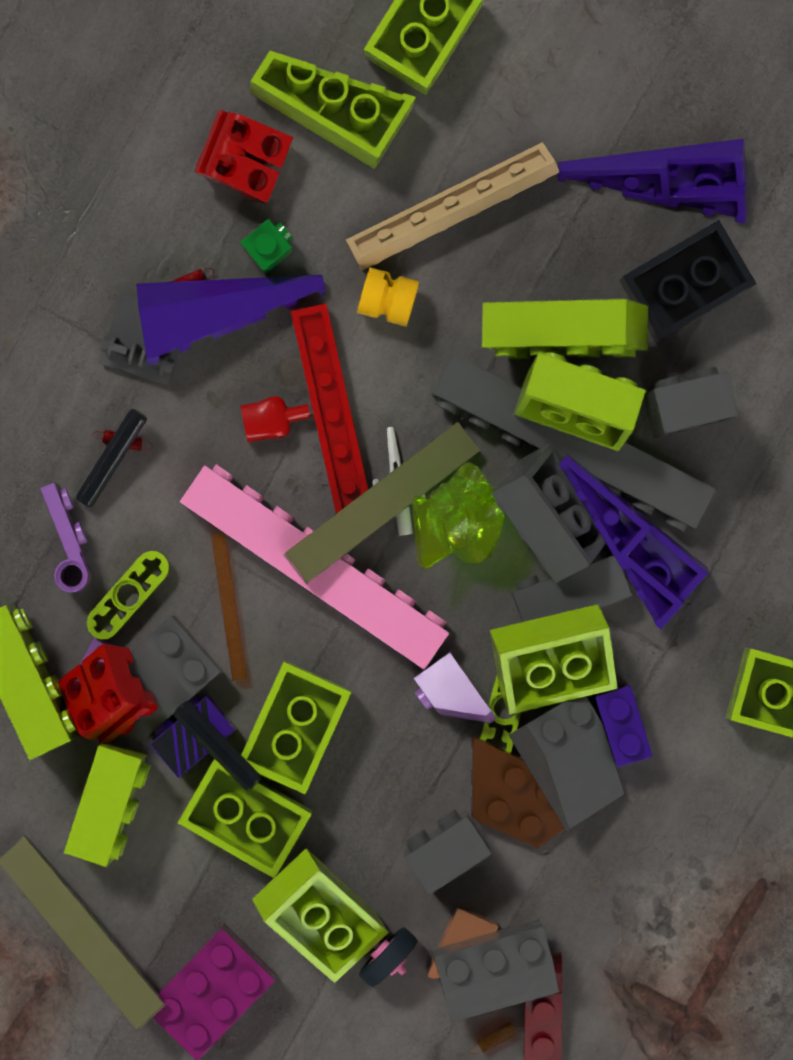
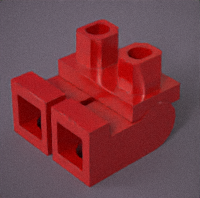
[194,110,294,203]
[58,644,158,744]

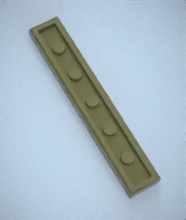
[283,422,481,585]
[0,836,167,1030]

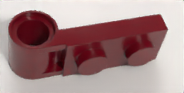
[524,952,562,1060]

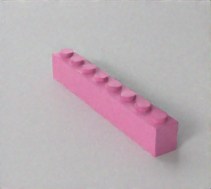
[180,464,449,669]

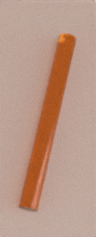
[211,533,247,681]

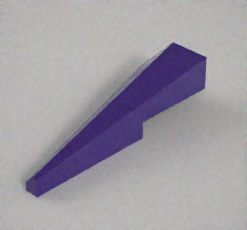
[557,139,747,223]
[136,275,326,365]
[559,454,708,629]

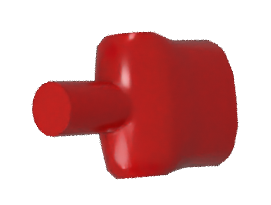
[240,396,311,443]

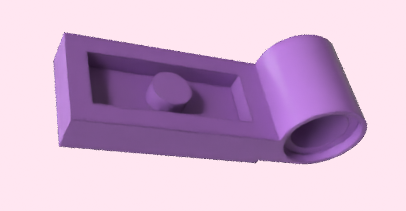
[40,483,92,592]

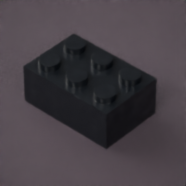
[619,220,757,344]

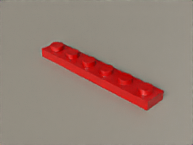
[291,303,368,514]

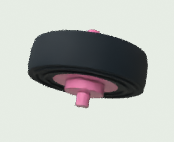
[359,927,418,987]

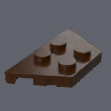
[471,736,565,849]

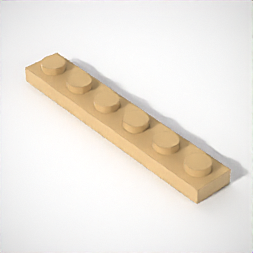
[346,142,560,271]

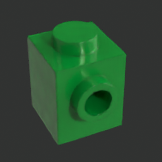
[240,219,293,275]

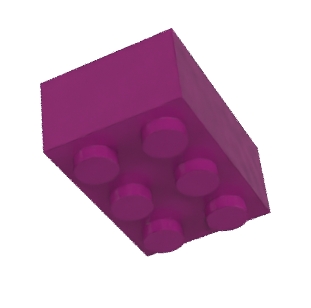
[153,923,277,1060]

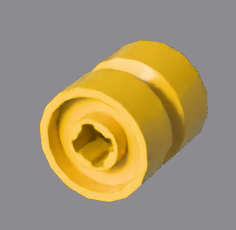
[357,267,420,327]

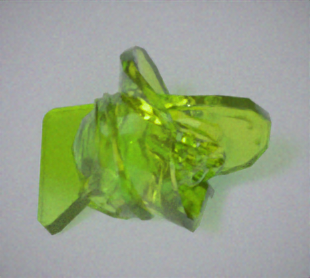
[413,462,504,569]

